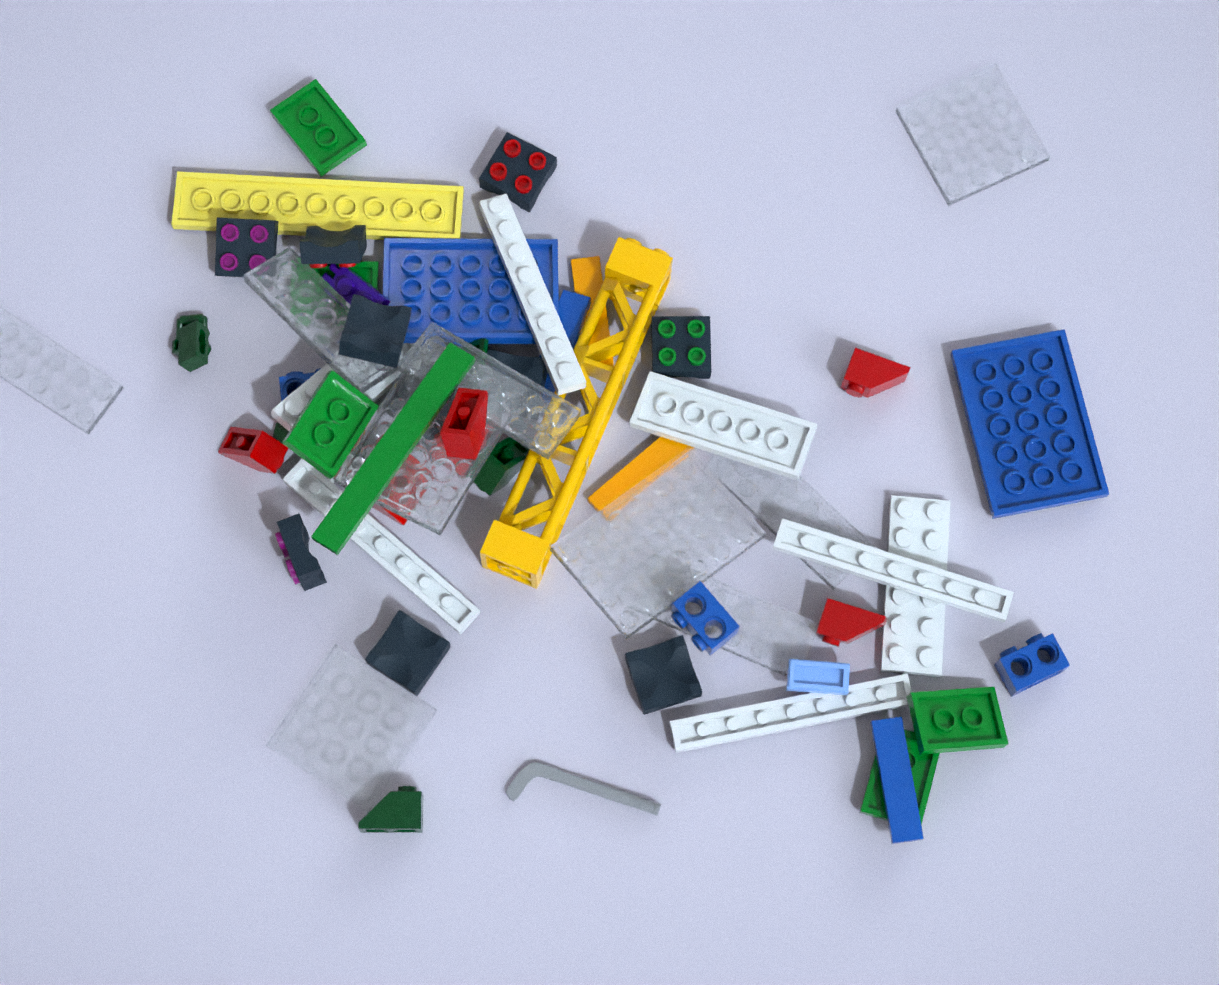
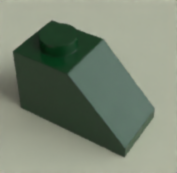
[468,434,530,496]
[358,786,424,833]

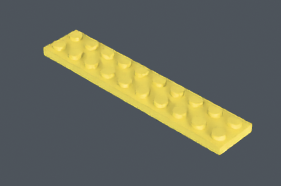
[171,171,464,240]

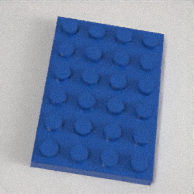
[383,238,559,344]
[950,329,1109,519]

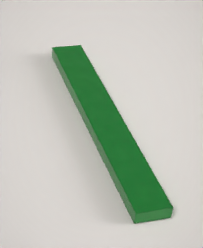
[311,343,476,555]

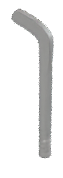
[506,762,661,815]

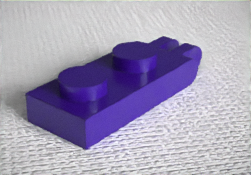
[322,264,391,308]

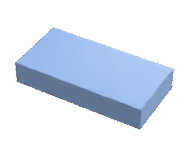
[786,659,850,696]

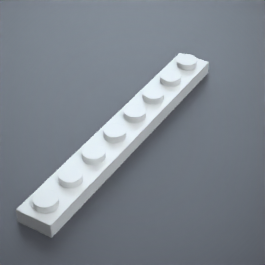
[479,194,586,396]
[283,459,480,635]
[773,518,1014,623]
[670,674,912,753]

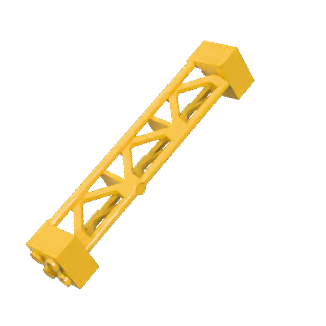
[479,237,673,589]

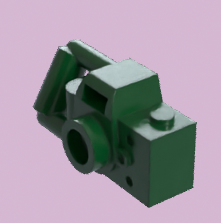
[172,314,211,372]

